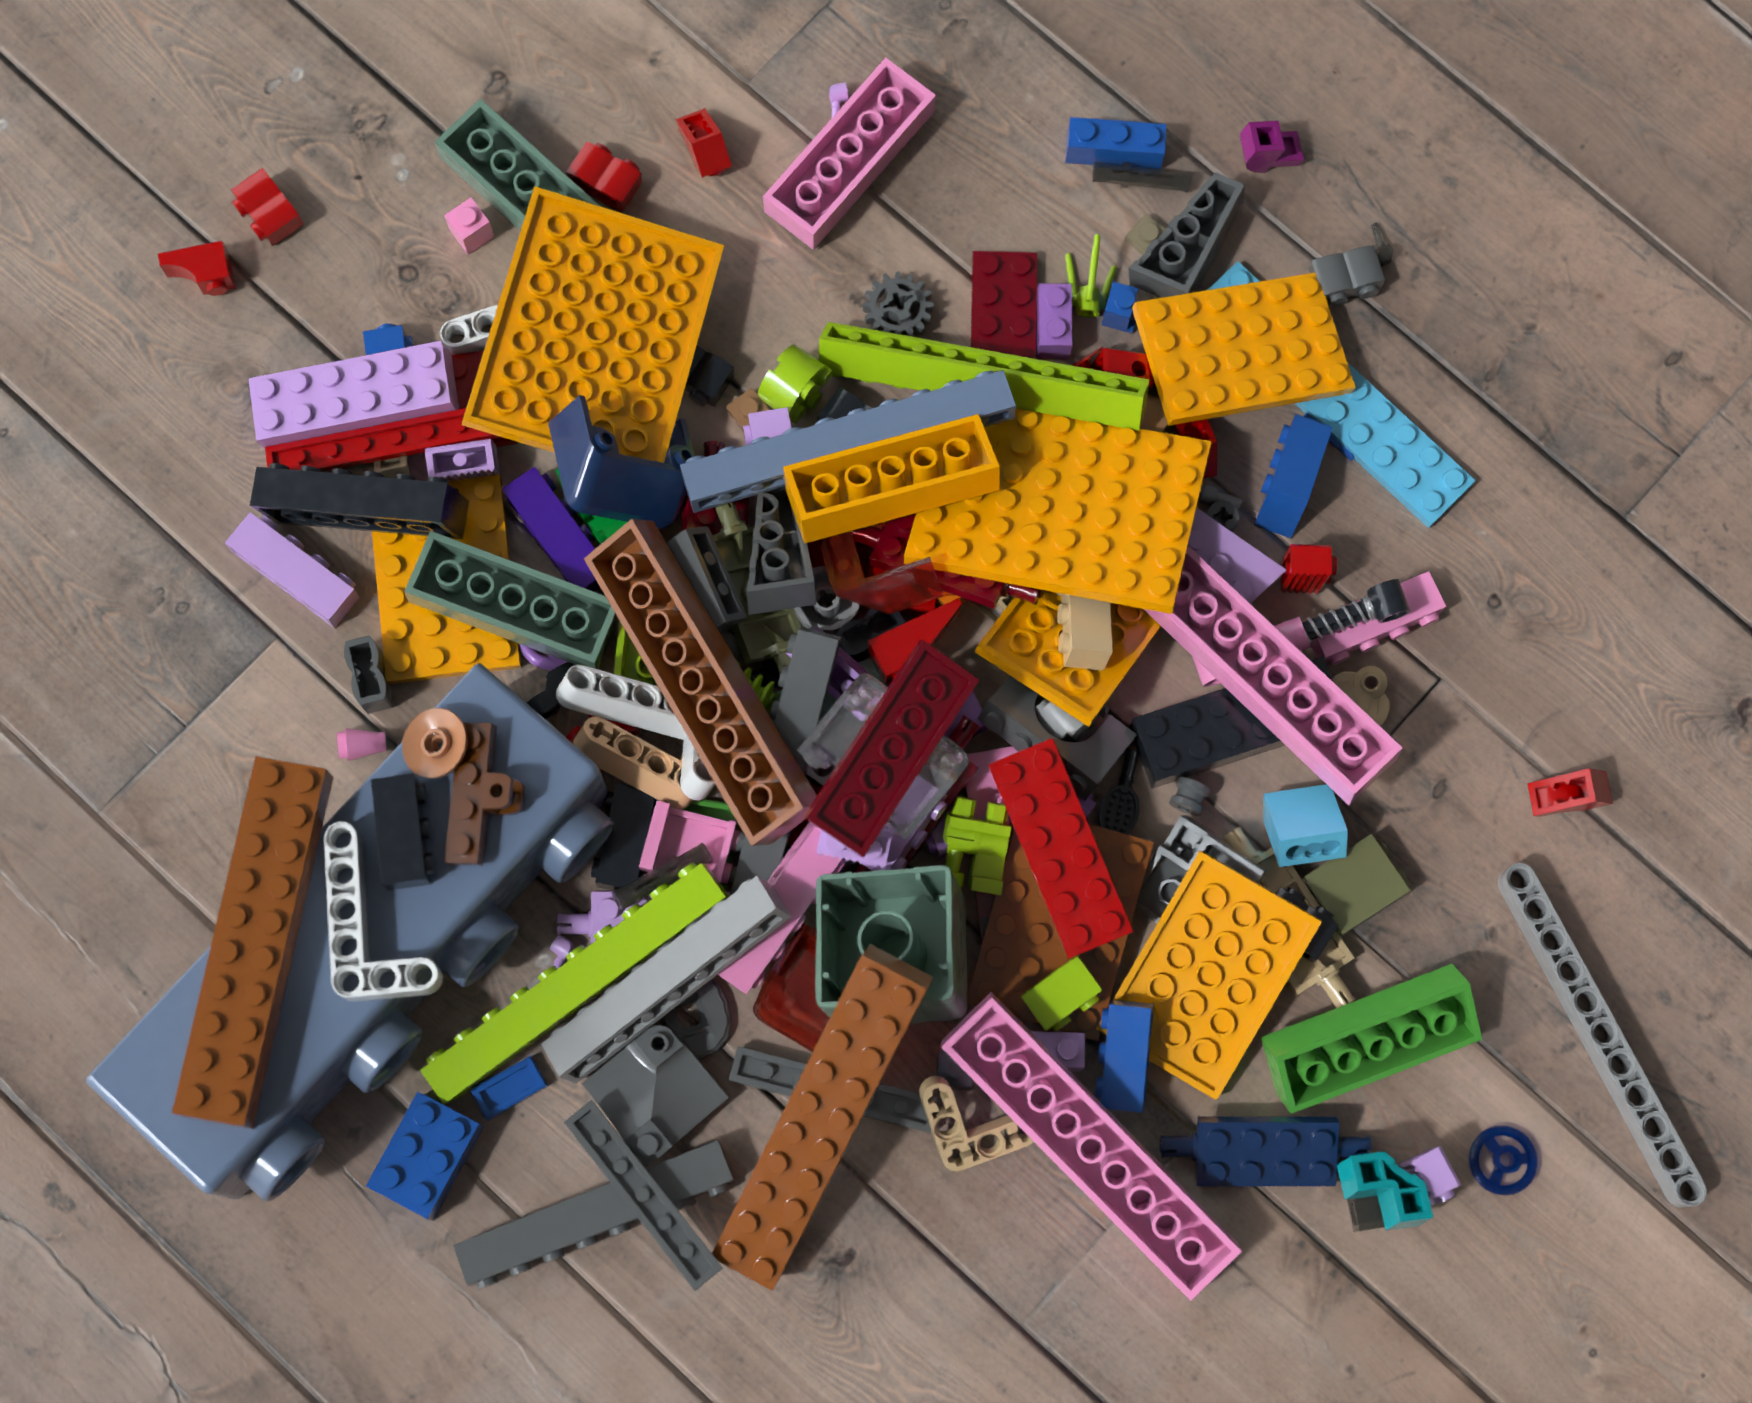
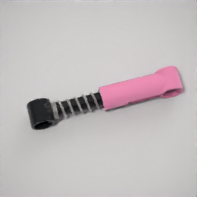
[1192,579,1411,687]

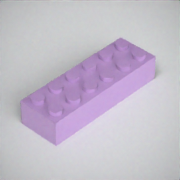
[248,340,459,448]

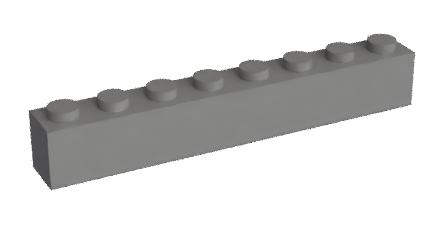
[542,876,791,1084]

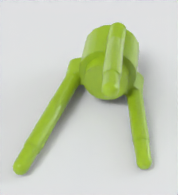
[1065,234,1117,318]

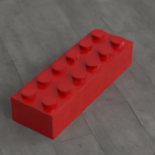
[988,738,1134,959]

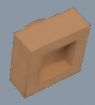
[726,387,770,432]

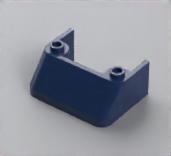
[548,395,694,528]

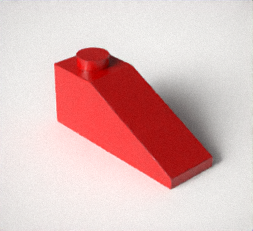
[867,598,962,685]

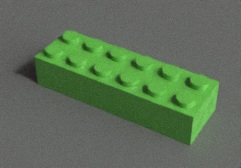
[1261,964,1482,1114]

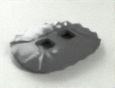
[621,978,732,1060]

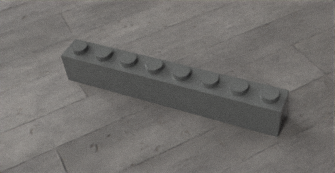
[728,627,842,895]
[453,1140,734,1290]

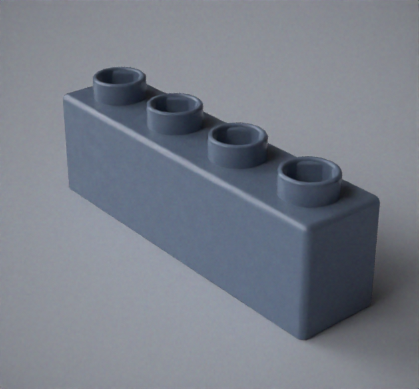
[86,663,613,1201]

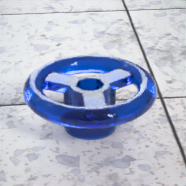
[1469,1125,1538,1196]

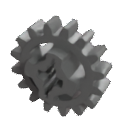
[863,271,933,337]

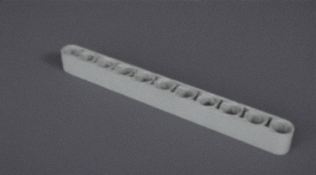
[1497,863,1707,1208]

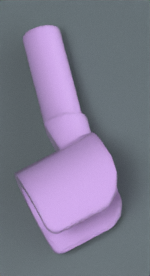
[829,83,849,118]
[550,936,574,969]

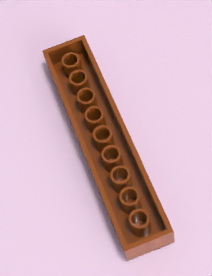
[584,519,817,846]
[172,756,334,1129]
[712,944,934,1291]

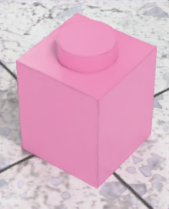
[444,198,494,255]

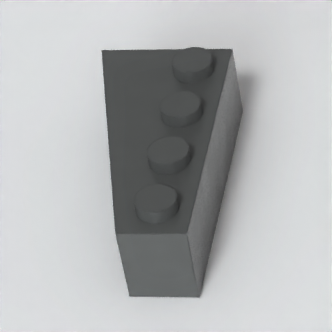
[1129,172,1245,298]
[746,486,816,615]

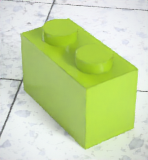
[1020,955,1102,1032]

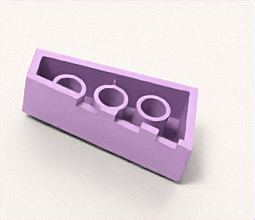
[1188,508,1286,604]

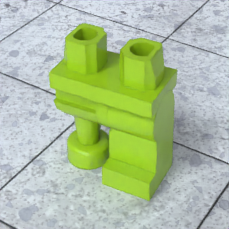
[943,796,1011,895]

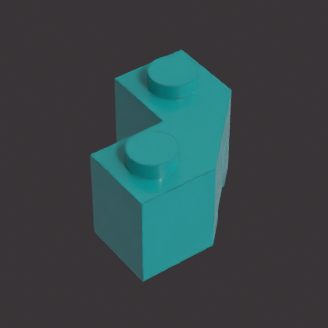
[1337,1152,1433,1231]

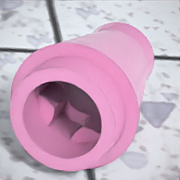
[337,728,386,762]

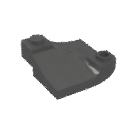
[1135,815,1267,923]
[582,1024,729,1168]

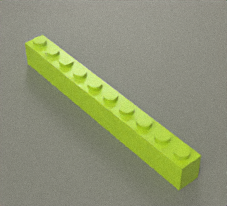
[818,322,1149,431]
[420,862,729,1105]

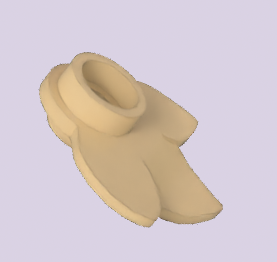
[1332,666,1390,726]

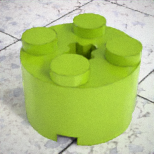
[758,344,833,424]

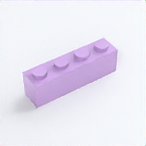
[225,512,360,628]

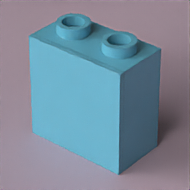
[1263,784,1348,867]

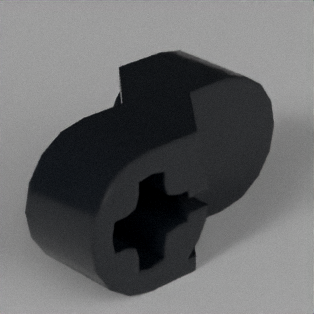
[527,662,574,719]

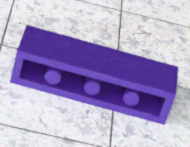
[502,466,600,592]

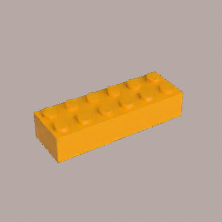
[783,414,1000,544]

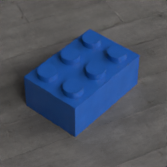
[366,1091,484,1221]

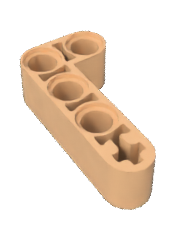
[573,717,693,809]

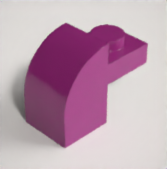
[1239,121,1304,173]

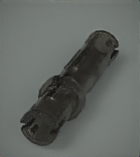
[1092,161,1190,192]
[612,843,712,911]

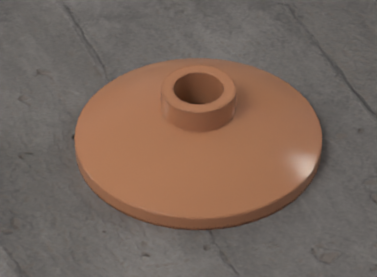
[402,708,468,779]

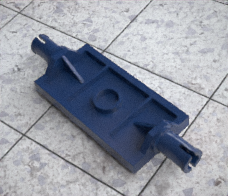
[1160,1116,1372,1186]

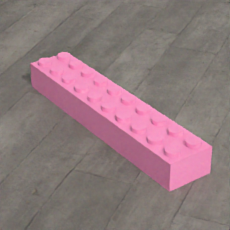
[1144,546,1403,805]
[941,992,1242,1301]

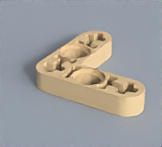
[919,1076,1034,1172]

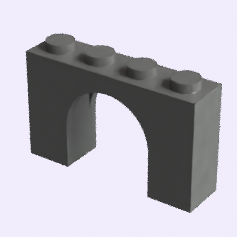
[977,676,1137,801]

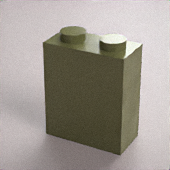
[1302,834,1411,937]

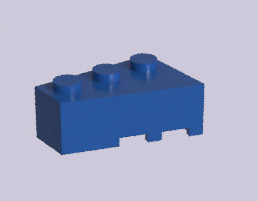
[1254,414,1333,539]

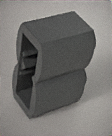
[1309,245,1385,307]
[344,635,392,714]

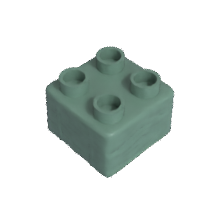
[816,866,968,1024]

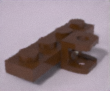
[444,723,525,866]

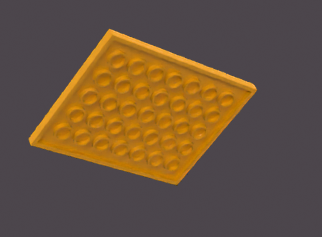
[462,186,724,463]
[904,408,1211,614]

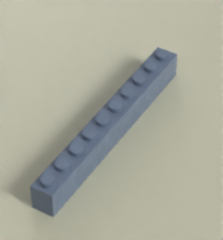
[680,370,1016,513]

